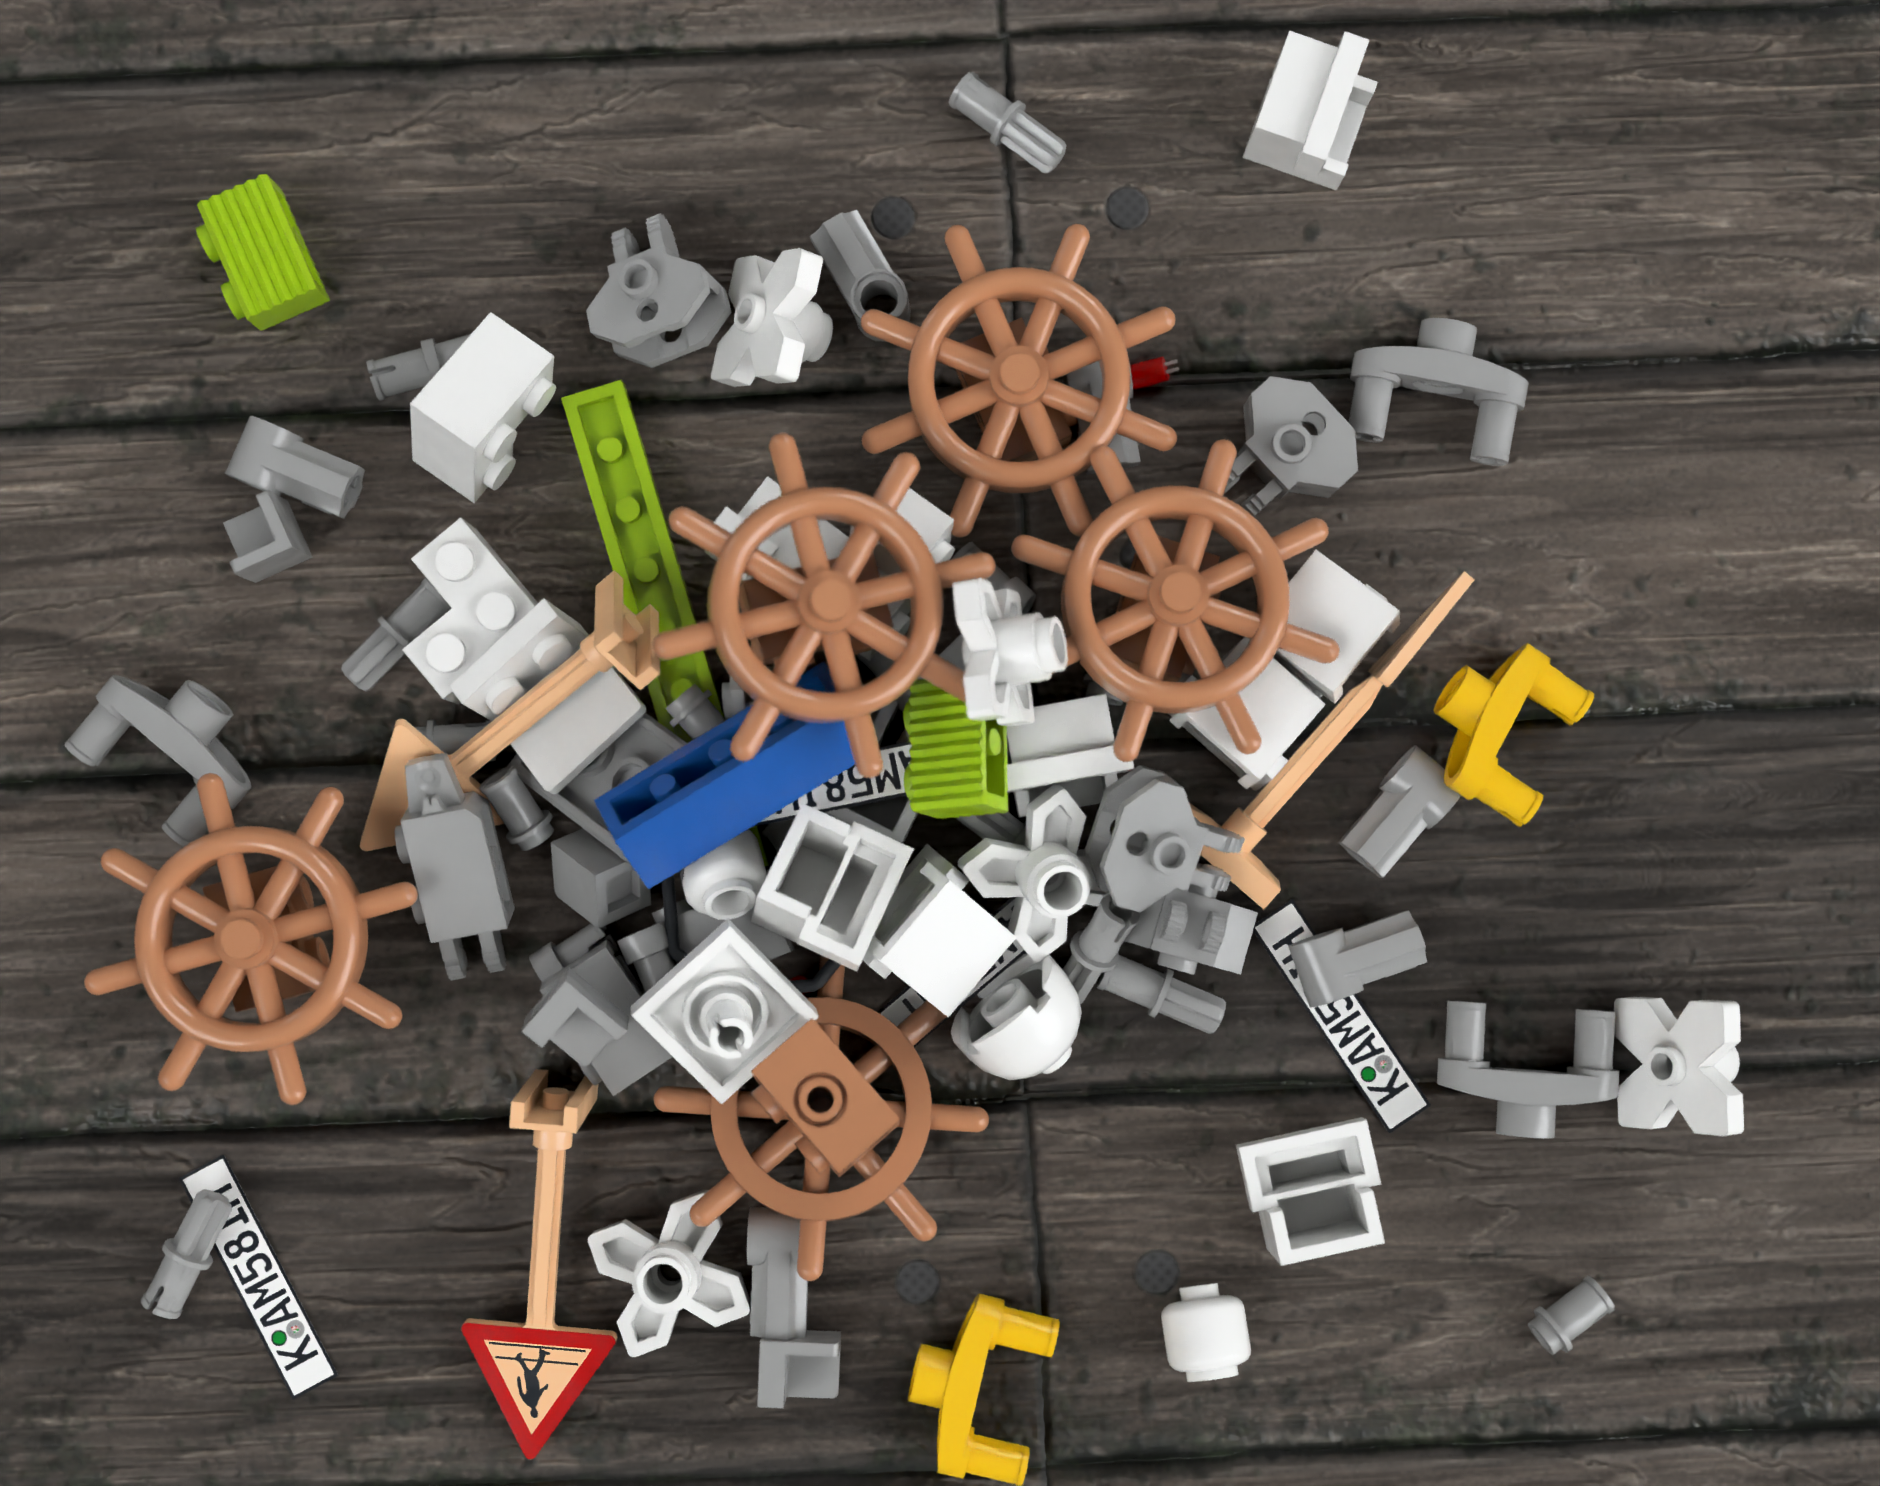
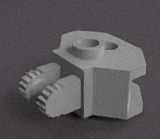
[586,213,732,368]
[1224,376,1358,517]
[1085,765,1245,912]
[1124,884,1258,975]

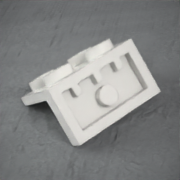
[449,598,646,794]

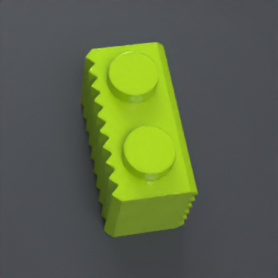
[196,174,330,331]
[903,679,1008,819]

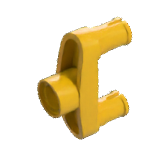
[1433,643,1595,827]
[908,1293,1060,1486]

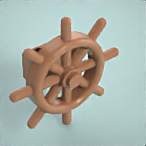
[861,224,1177,537]
[652,433,995,778]
[1011,439,1340,762]
[84,773,418,1105]
[654,955,989,1281]

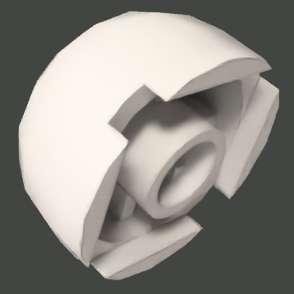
[951,954,1082,1080]

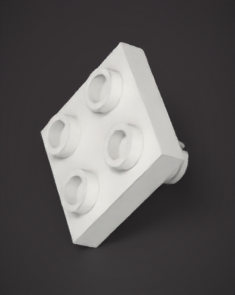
[630,919,819,1104]

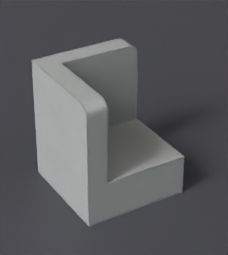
[223,490,312,583]
[551,829,651,929]
[521,967,629,1066]
[757,1330,841,1408]

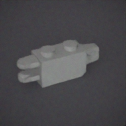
[395,753,515,980]

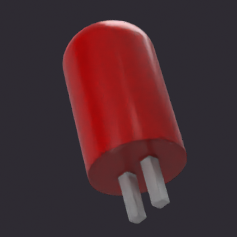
[1130,356,1179,390]

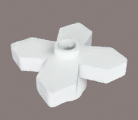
[711,248,833,387]
[952,578,1067,727]
[958,784,1110,962]
[1614,997,1744,1136]
[588,1190,751,1357]

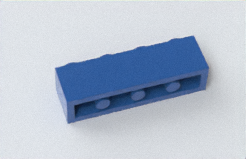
[594,662,855,889]

